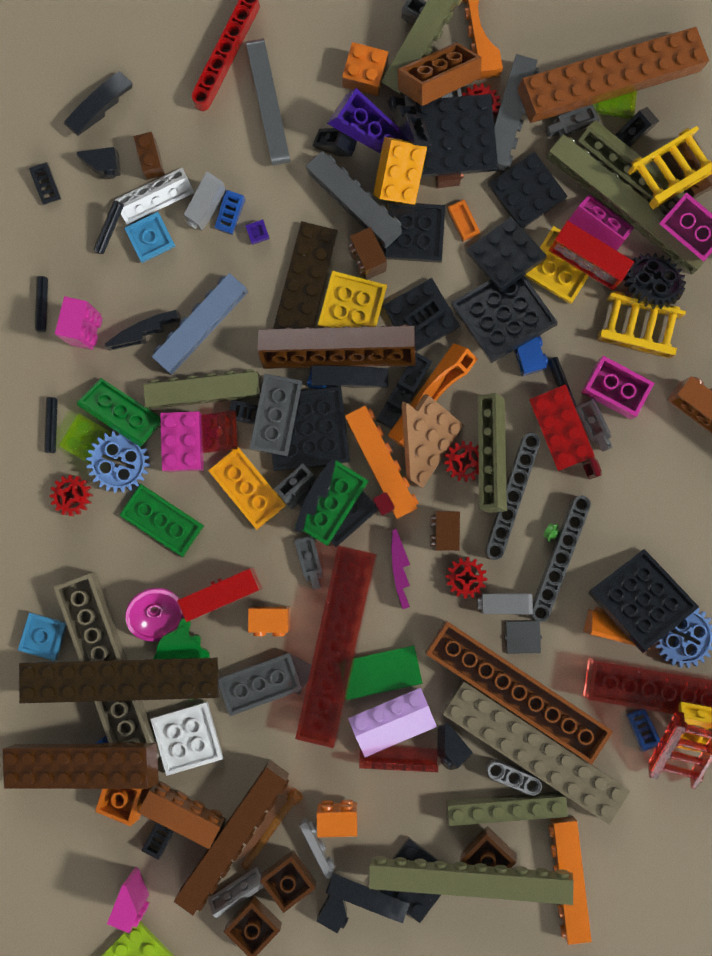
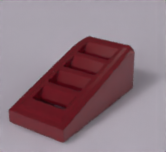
[582,457,602,480]
[373,492,395,516]

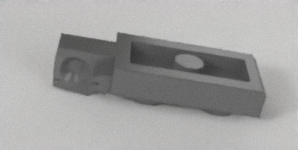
[546,105,600,138]
[576,398,613,452]
[294,535,323,590]

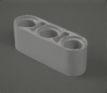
[485,759,542,796]

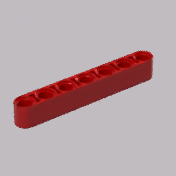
[192,0,260,111]

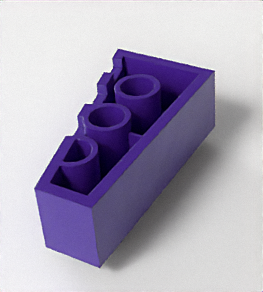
[327,88,409,154]

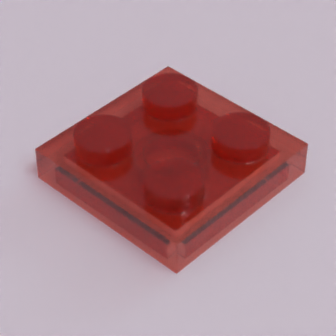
[202,410,238,453]

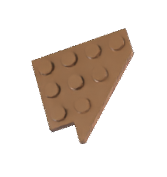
[402,394,464,488]

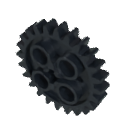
[623,253,686,309]

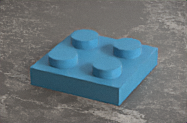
[124,212,176,263]
[18,612,67,661]

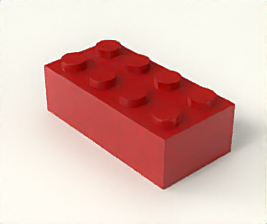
[529,384,595,471]

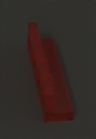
[359,746,438,772]

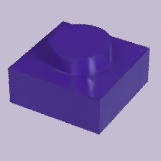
[245,219,270,245]

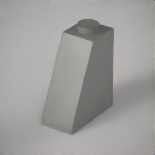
[184,172,226,231]
[477,593,533,614]

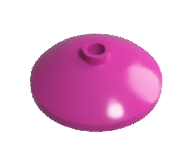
[125,588,184,642]

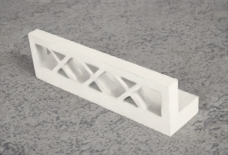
[115,168,195,225]

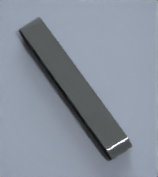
[246,38,291,166]
[485,433,540,560]
[530,495,591,622]

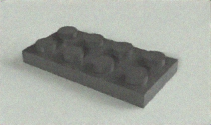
[249,373,303,457]
[219,652,303,716]

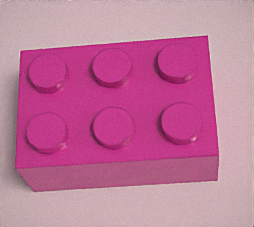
[659,192,712,262]
[55,296,102,350]
[581,356,655,419]
[160,411,204,472]

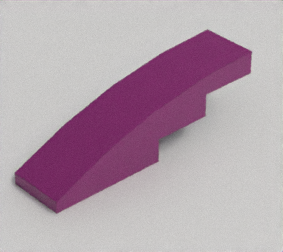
[391,529,410,609]

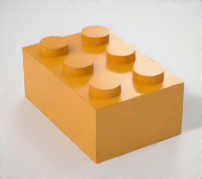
[373,137,427,204]

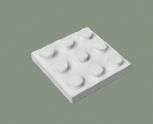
[151,701,223,776]

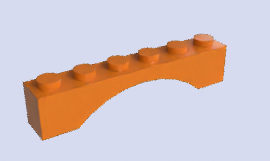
[462,0,503,80]
[387,343,478,448]

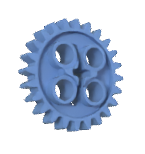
[86,431,150,493]
[654,608,712,668]

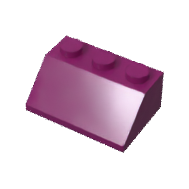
[568,194,634,251]
[107,867,150,933]

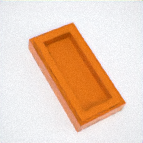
[447,199,480,242]

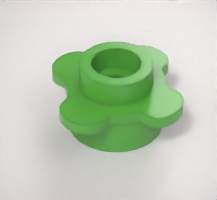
[543,523,560,542]

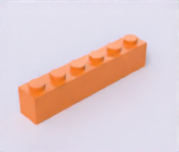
[345,406,419,519]
[548,816,592,945]

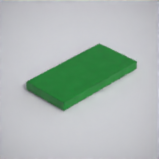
[77,378,161,447]
[295,460,369,546]
[119,484,205,557]
[339,645,423,700]

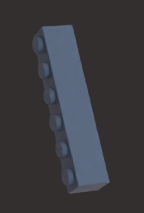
[152,273,248,375]

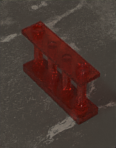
[648,711,712,789]

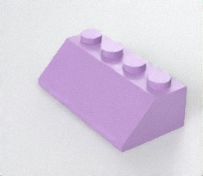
[348,688,437,757]

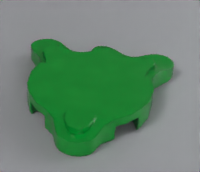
[153,618,210,659]

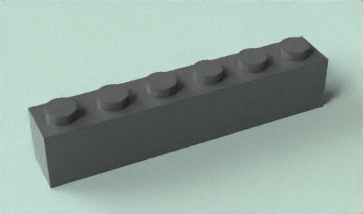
[494,54,539,172]
[306,151,402,249]

